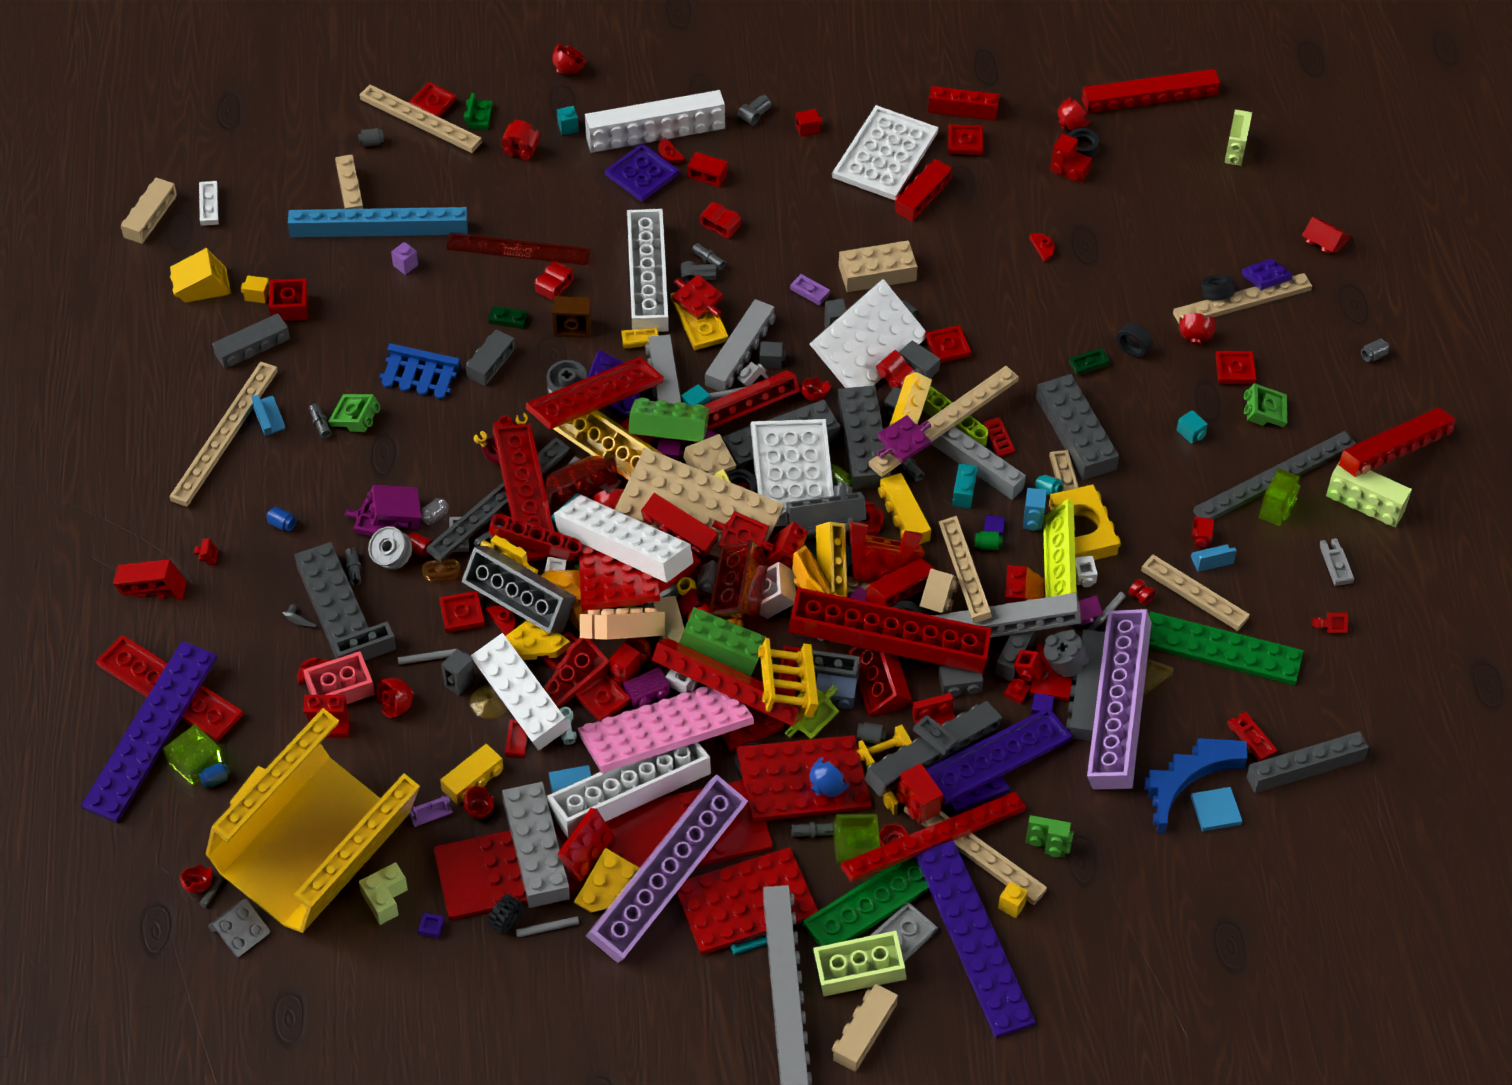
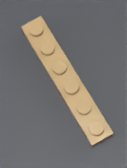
[1141,555,1250,631]

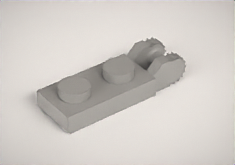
[1320,538,1354,586]

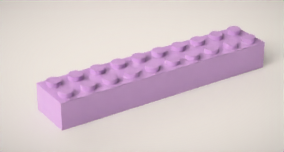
[1087,609,1152,789]
[586,775,748,963]

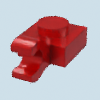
[1312,612,1348,633]

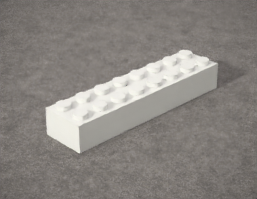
[585,90,725,153]
[627,209,669,332]
[554,495,693,583]
[547,742,711,838]

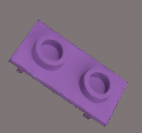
[409,796,453,827]

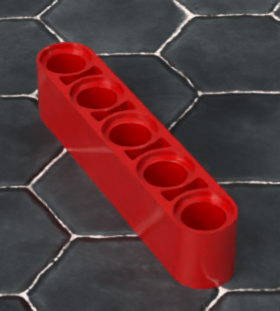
[489,514,582,562]

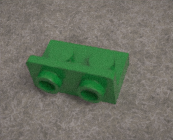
[464,93,493,130]

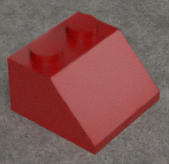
[1302,217,1351,254]
[1004,565,1045,604]

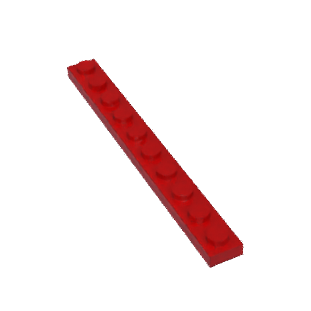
[841,792,1026,883]

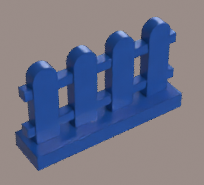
[379,343,461,400]

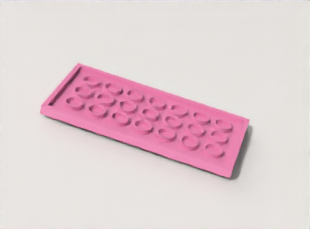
[577,686,754,773]

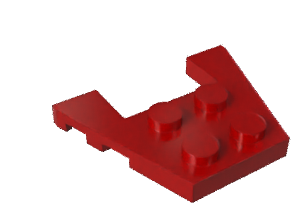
[849,522,923,583]

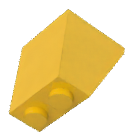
[170,248,231,303]

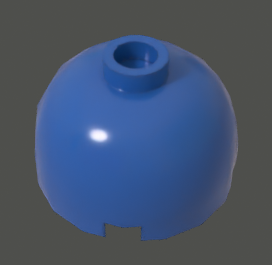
[809,757,850,797]

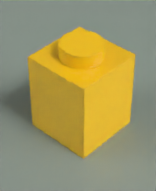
[241,275,270,303]
[998,881,1028,918]

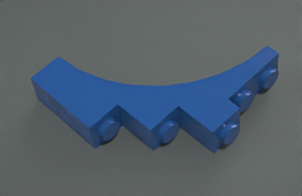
[1144,738,1247,834]

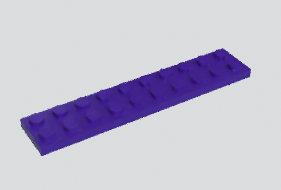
[81,641,218,823]
[915,840,1035,1039]

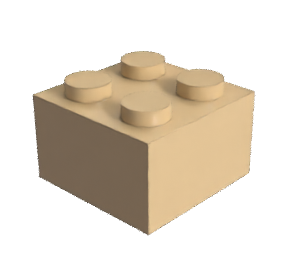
[683,434,736,475]
[920,569,959,614]

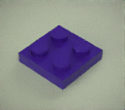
[1242,259,1292,290]

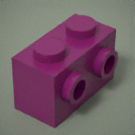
[1070,595,1103,627]

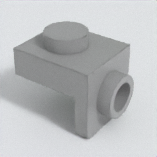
[737,362,769,387]

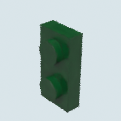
[488,306,528,329]
[1068,348,1110,376]

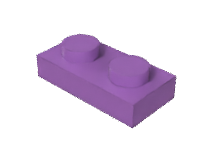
[790,274,830,306]

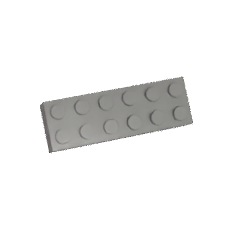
[502,782,570,908]

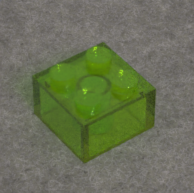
[1259,468,1301,526]
[163,724,224,785]
[833,814,880,863]

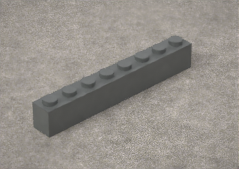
[864,701,1002,797]

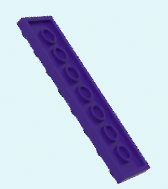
[926,707,1073,805]

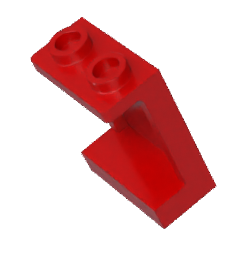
[757,521,808,571]
[303,695,350,738]

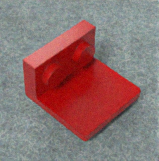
[912,693,956,738]

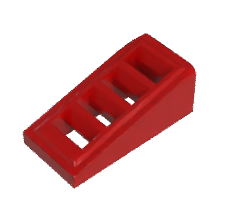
[983,417,1015,458]

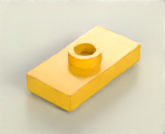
[621,327,659,349]

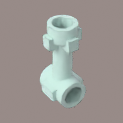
[560,707,577,745]

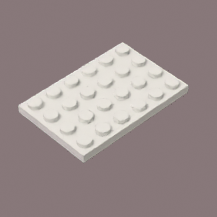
[832,105,939,200]
[810,279,926,388]
[750,419,834,529]

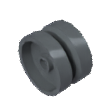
[547,360,587,394]

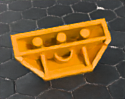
[792,545,834,595]
[540,570,600,632]

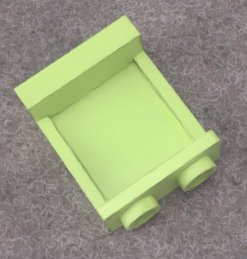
[1224,109,1252,166]

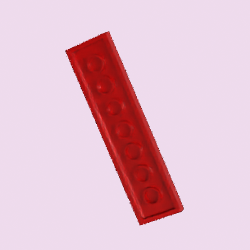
[526,357,664,430]
[493,424,556,561]
[96,634,243,743]

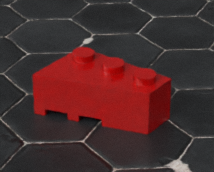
[113,559,187,601]

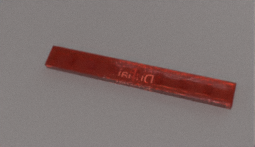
[446,232,590,265]

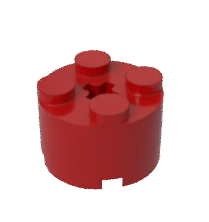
[501,120,541,161]

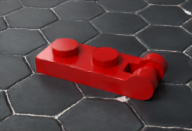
[1227,712,1278,762]

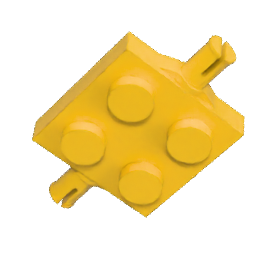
[480,535,538,574]

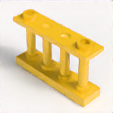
[758,638,819,718]
[857,725,912,815]

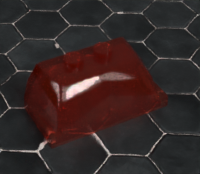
[545,456,618,516]
[709,541,768,618]

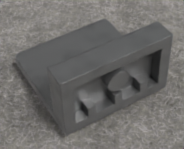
[208,899,270,957]

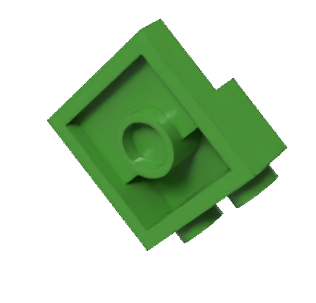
[1244,383,1287,427]
[328,394,380,432]
[1025,815,1074,858]

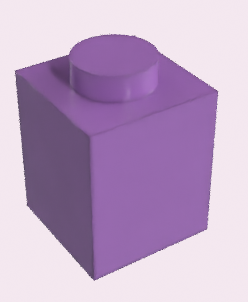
[391,242,418,275]

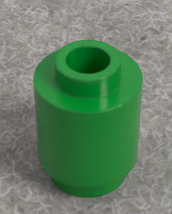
[975,531,1002,551]

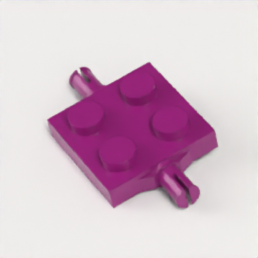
[877,415,931,463]
[345,499,410,536]

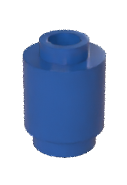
[266,507,296,531]
[198,762,230,788]

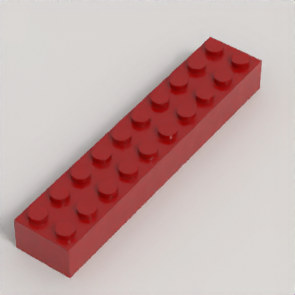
[788,587,992,674]

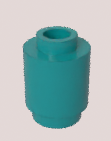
[1035,475,1064,496]

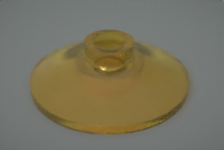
[470,684,508,719]

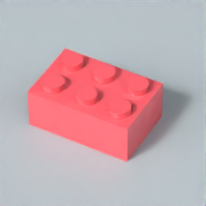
[303,651,375,704]

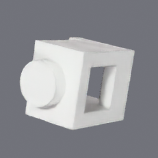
[1076,556,1098,587]
[666,669,698,693]

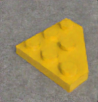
[505,621,571,660]
[573,848,640,913]

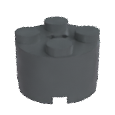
[1044,630,1089,677]

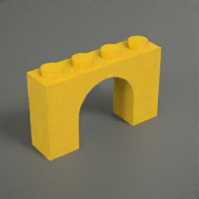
[1049,485,1121,560]

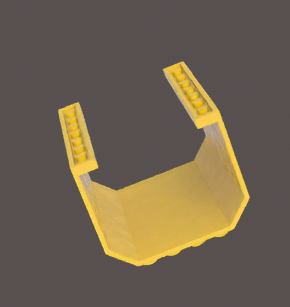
[206,708,420,933]

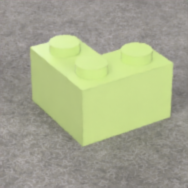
[359,863,408,925]

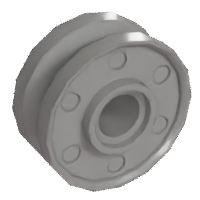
[368,527,412,570]

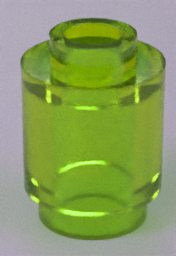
[831,464,852,487]

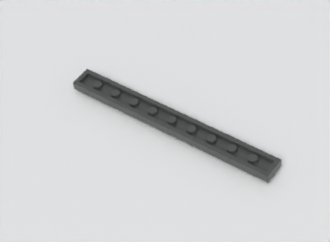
[1193,431,1356,520]
[426,437,570,563]

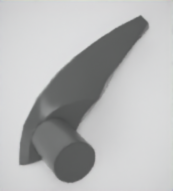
[282,604,317,627]

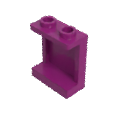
[366,485,421,529]

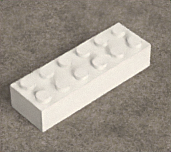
[471,633,571,751]

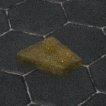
[1143,658,1174,696]

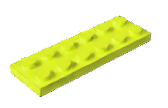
[1043,499,1077,597]

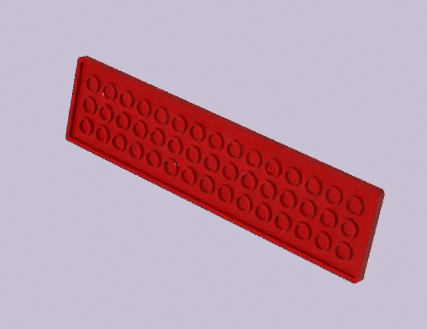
[434,780,772,921]

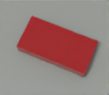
[505,719,528,758]

